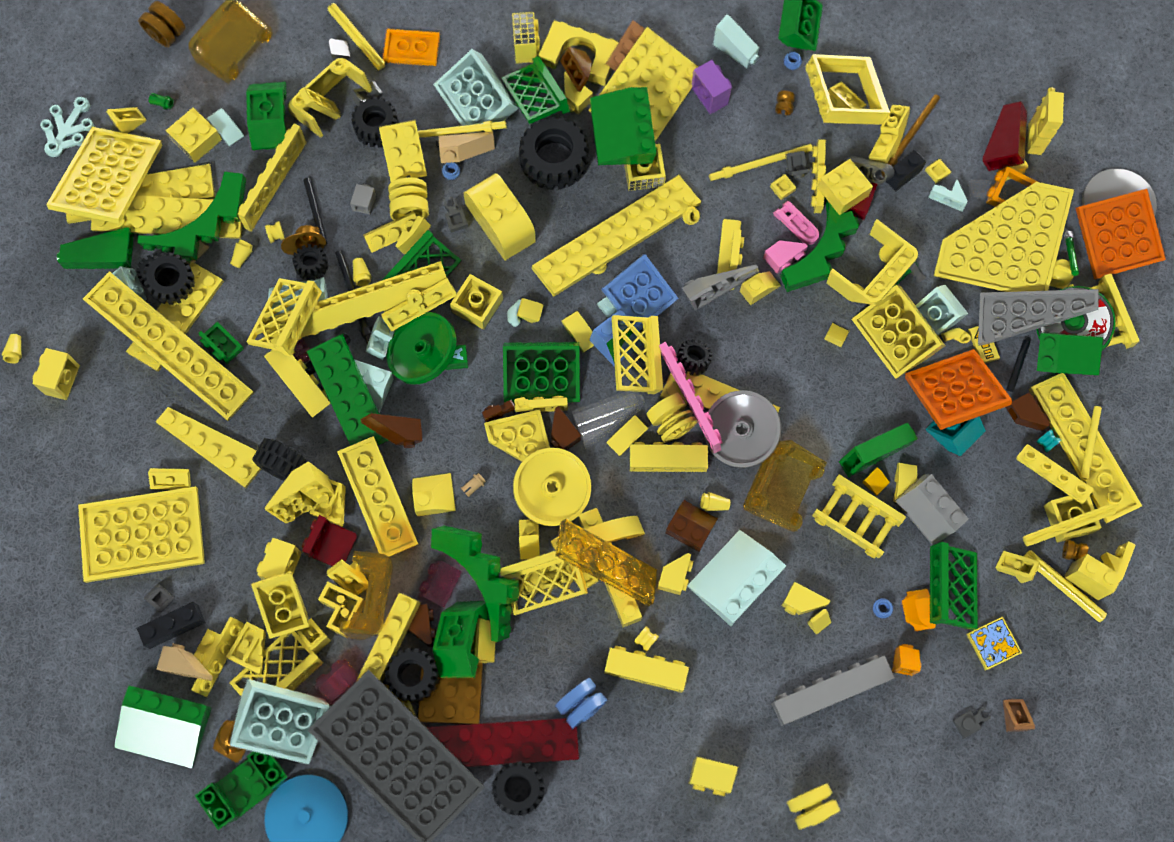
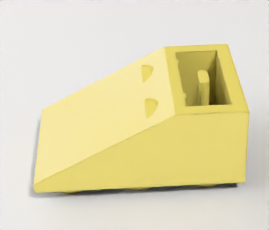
[265,462,335,523]

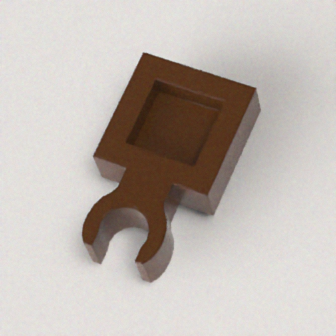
[482,400,515,422]

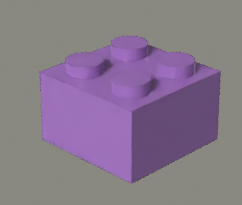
[691,60,732,114]

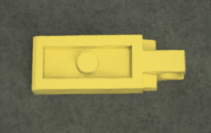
[514,396,568,412]

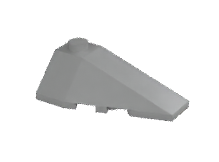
[682,265,759,311]

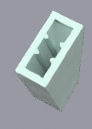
[713,15,759,68]

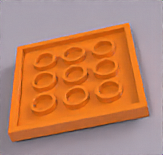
[1075,189,1166,279]
[905,349,1012,430]

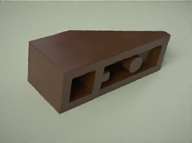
[560,46,592,92]
[361,413,422,448]

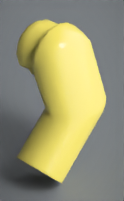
[941,328,971,344]

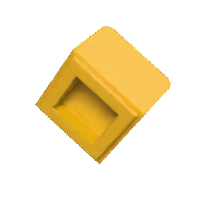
[863,467,890,496]

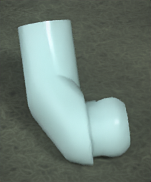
[507,299,521,327]

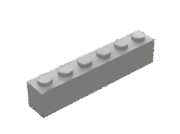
[771,655,895,726]

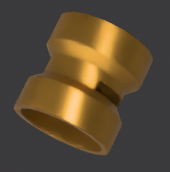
[775,91,795,115]
[1062,540,1088,560]

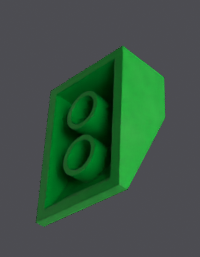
[1037,332,1104,375]

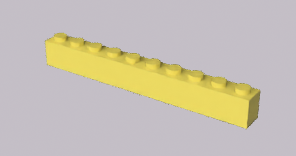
[263,261,447,344]

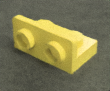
[828,82,867,124]

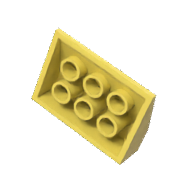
[852,285,946,379]

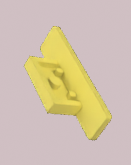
[717,219,744,290]
[1016,444,1093,504]
[192,617,245,697]

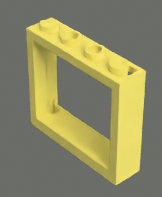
[806,54,890,125]

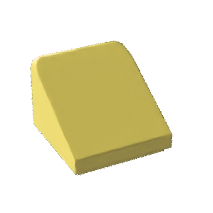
[517,298,543,323]
[824,323,849,347]
[808,609,831,634]

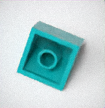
[926,417,986,456]

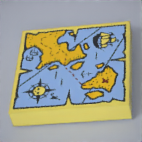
[966,617,1022,671]

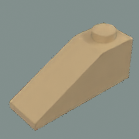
[439,131,495,163]
[156,644,213,681]

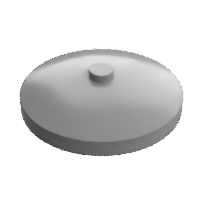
[1082,169,1157,216]
[704,390,782,468]

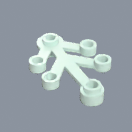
[40,97,94,157]

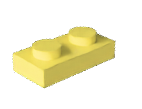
[148,468,191,490]

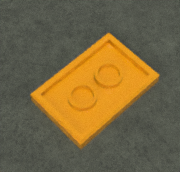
[383,29,440,66]

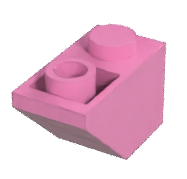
[763,241,808,274]

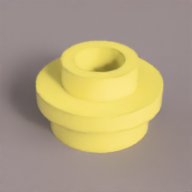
[682,206,700,225]

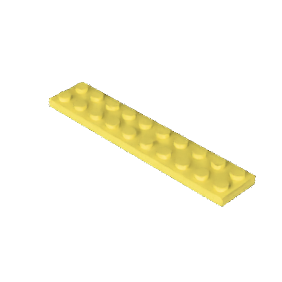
[532,175,701,297]
[83,271,254,421]

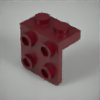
[302,515,357,566]

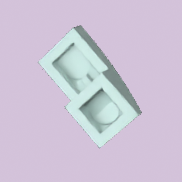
[207,108,244,147]
[366,316,394,360]

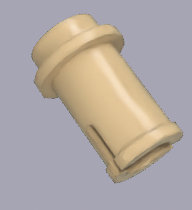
[461,473,486,497]

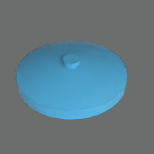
[264,775,348,842]

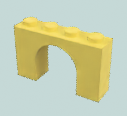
[539,20,618,86]

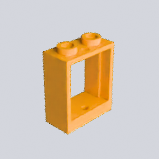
[986,166,1038,207]

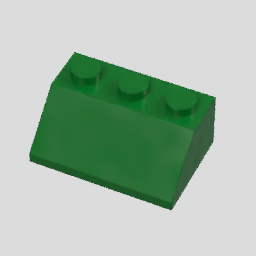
[778,0,823,51]

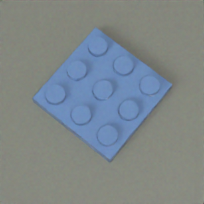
[601,254,678,331]

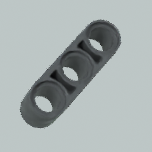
[838,156,894,184]

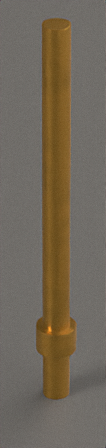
[881,95,940,177]

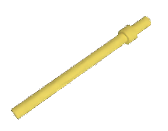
[418,121,507,138]
[709,144,813,181]

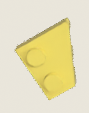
[310,479,346,527]
[226,622,266,676]

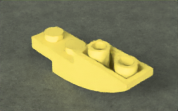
[869,105,910,163]

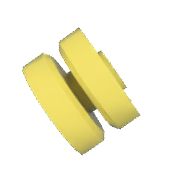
[786,783,841,830]

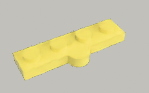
[811,139,826,213]
[381,278,457,332]

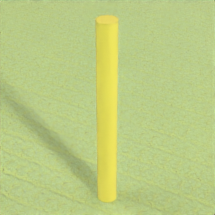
[1080,406,1102,480]

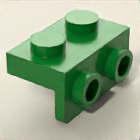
[198,321,244,364]

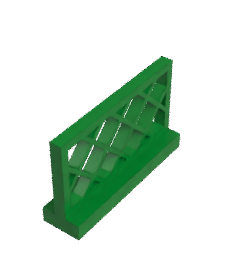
[501,56,570,124]
[383,230,461,280]
[930,542,978,630]

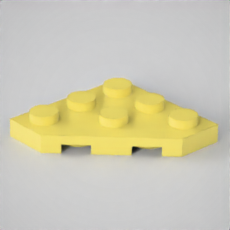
[484,409,550,462]

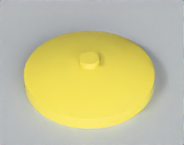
[513,448,591,526]

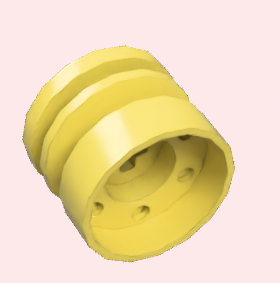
[388,178,429,220]
[646,393,698,443]

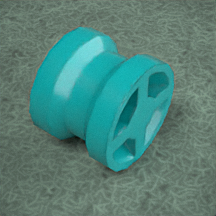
[1036,429,1061,453]

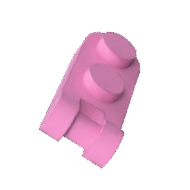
[773,201,819,245]

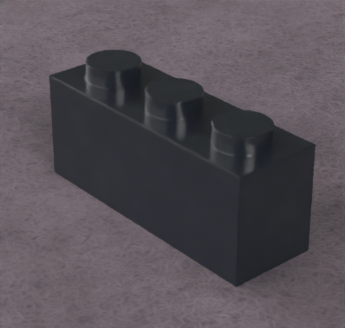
[137,602,206,649]

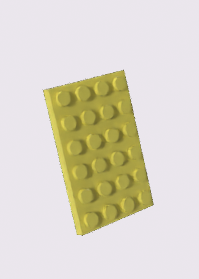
[589,27,698,141]
[47,127,162,224]
[78,486,205,583]

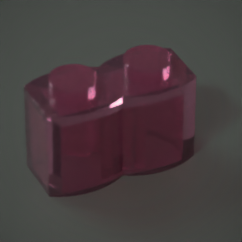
[314,659,359,706]

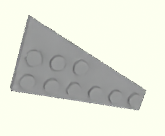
[978,289,1099,346]

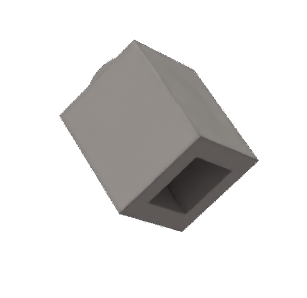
[350,184,376,215]

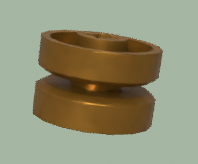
[138,1,186,48]

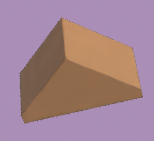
[1003,699,1035,732]

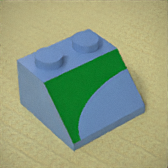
[589,309,642,367]

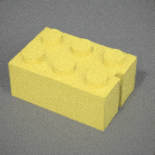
[379,120,427,182]

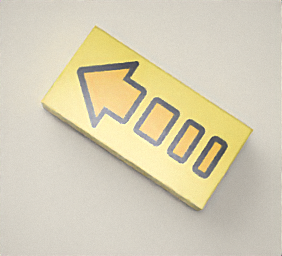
[968,326,1000,363]

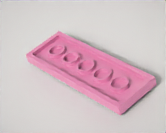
[659,342,722,454]

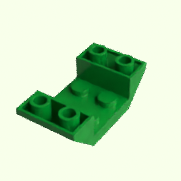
[246,82,287,150]
[433,600,489,678]
[195,751,288,830]

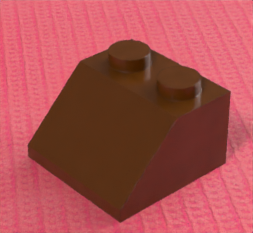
[665,500,718,552]

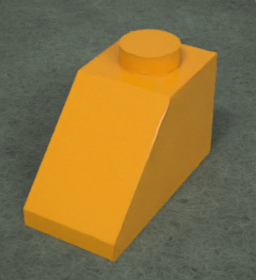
[892,644,921,676]

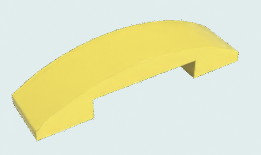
[571,516,645,552]

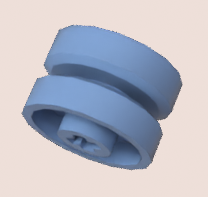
[555,678,608,729]

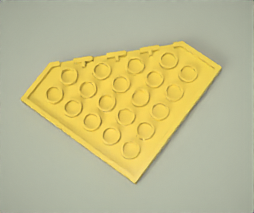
[933,182,1074,292]

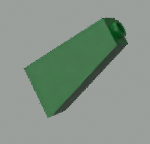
[57,228,134,269]
[839,422,918,478]

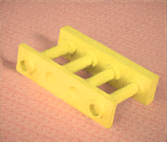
[1068,274,1140,349]
[812,474,906,558]

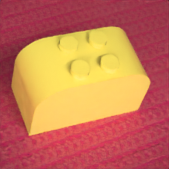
[464,173,536,261]

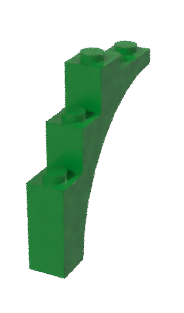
[137,172,247,263]
[780,197,859,292]
[431,526,519,642]

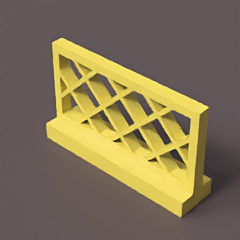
[246,278,322,356]
[612,315,663,394]
[500,546,588,615]
[229,631,324,696]

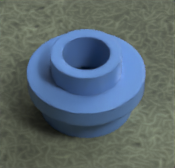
[784,52,802,70]
[442,162,460,180]
[873,598,893,619]

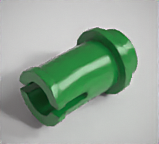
[149,93,174,110]

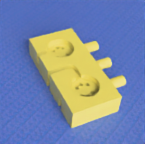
[1027,87,1064,155]

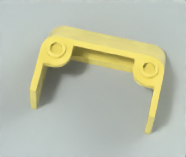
[287,58,372,138]
[827,220,918,305]

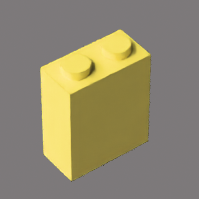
[1064,554,1123,600]

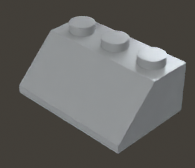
[895,474,969,545]

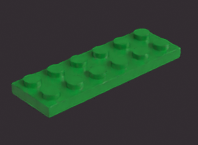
[307,335,389,446]

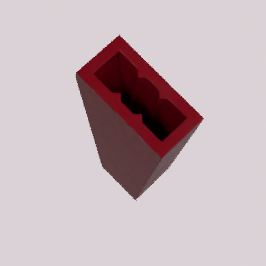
[982,101,1027,171]

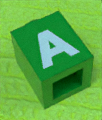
[446,344,468,370]

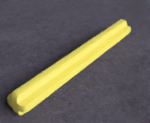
[328,3,385,70]
[1023,504,1116,546]
[1023,550,1107,622]

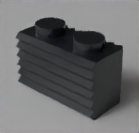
[886,150,926,192]

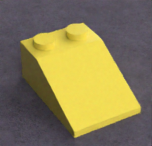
[251,572,309,639]

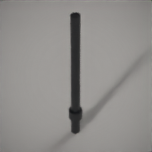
[335,250,372,345]

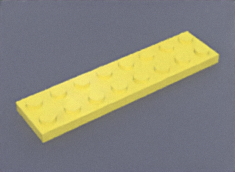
[66,164,215,224]
[91,196,244,239]
[1029,373,1142,524]

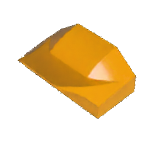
[902,589,936,631]

